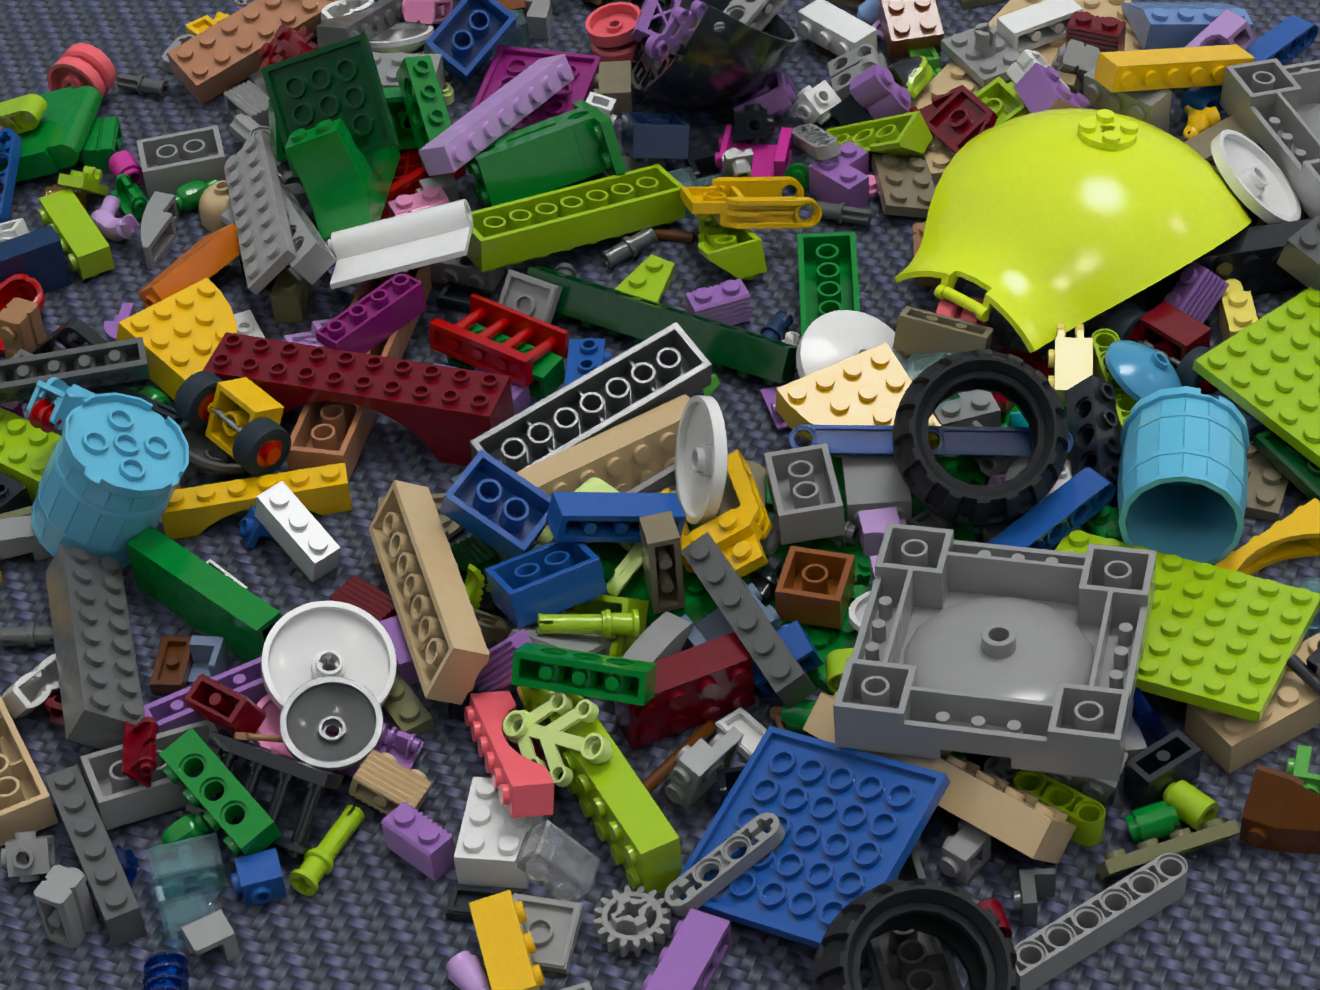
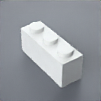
[797,0,877,56]
[997,0,1083,53]
[255,481,340,583]

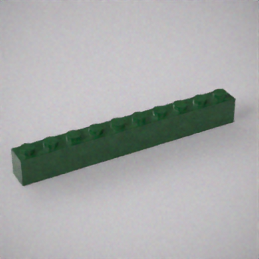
[527,267,798,386]

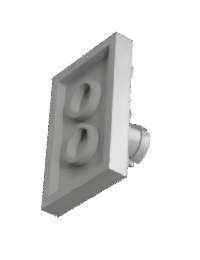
[941,23,1020,88]

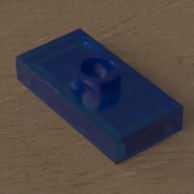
[1133,686,1168,742]

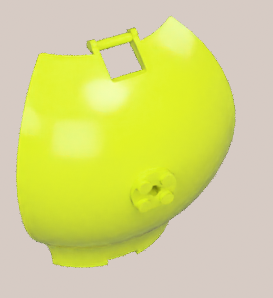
[895,108,1253,353]

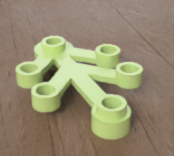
[503,692,612,787]

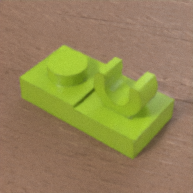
[58,166,109,196]

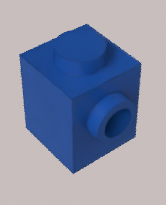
[231,848,287,906]

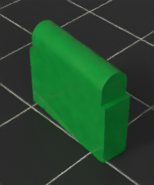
[0,86,102,183]

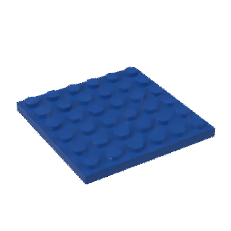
[678,726,950,949]

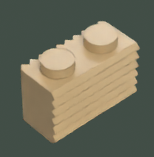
[348,749,433,816]

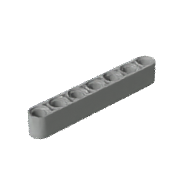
[1014,853,1188,990]

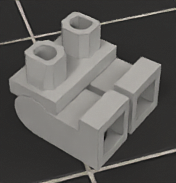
[827,44,888,101]

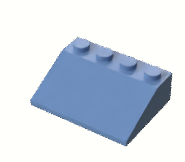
[1121,2,1253,50]

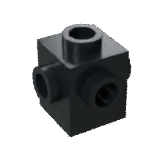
[734,104,774,144]

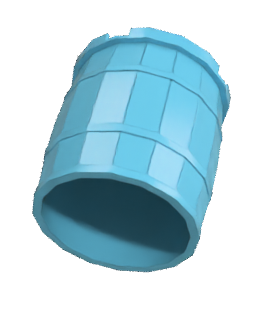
[1117,386,1250,565]
[31,392,189,569]

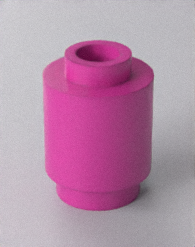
[108,151,144,186]

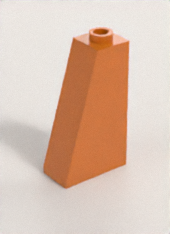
[138,223,241,308]

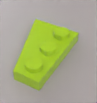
[615,254,675,303]

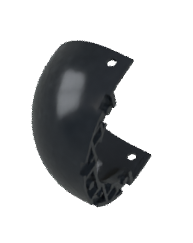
[631,0,798,108]

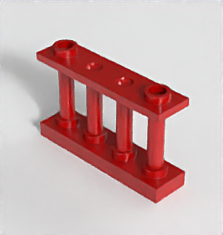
[429,293,569,388]

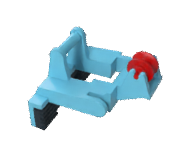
[26,377,186,433]

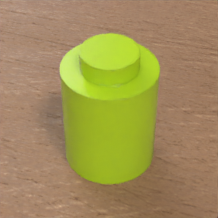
[1163,780,1219,831]

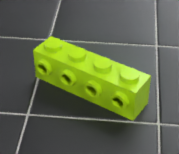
[38,187,115,280]

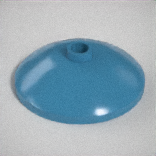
[1105,340,1182,402]

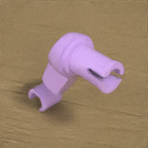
[90,195,140,242]

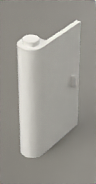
[328,199,473,289]

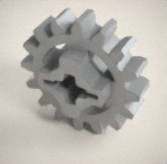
[593,885,672,957]

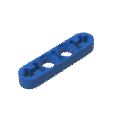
[0,128,22,223]

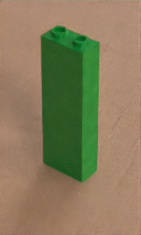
[127,526,282,663]

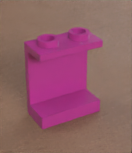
[715,124,793,177]

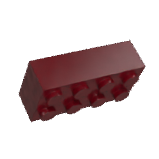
[614,632,755,750]

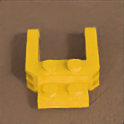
[680,176,822,229]
[659,449,772,577]

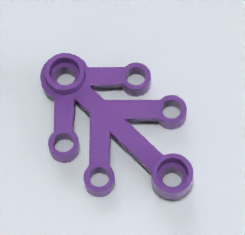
[645,0,707,61]

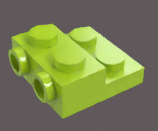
[974,76,1031,126]

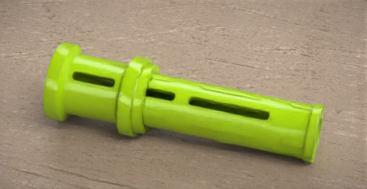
[537,609,640,639]
[289,805,365,896]

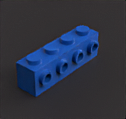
[564,338,612,387]
[546,492,686,542]

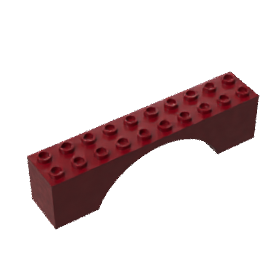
[203,332,515,466]

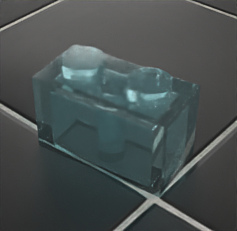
[147,832,228,902]

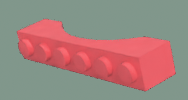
[464,690,554,818]

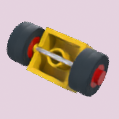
[174,371,291,477]

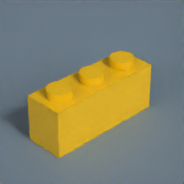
[469,890,546,990]

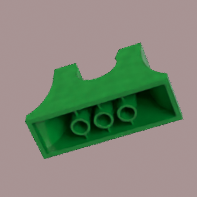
[285,118,401,242]

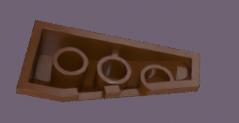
[1239,764,1320,854]

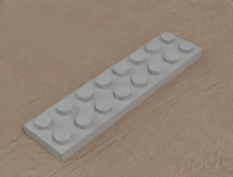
[224,129,296,295]

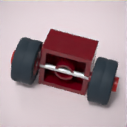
[1103,301,1219,395]

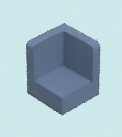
[188,635,229,686]

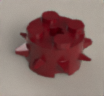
[259,25,318,72]

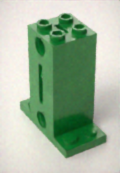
[465,99,627,207]

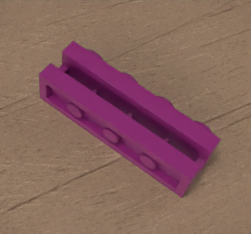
[315,272,426,354]

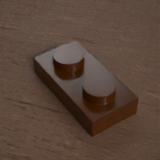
[149,636,193,694]

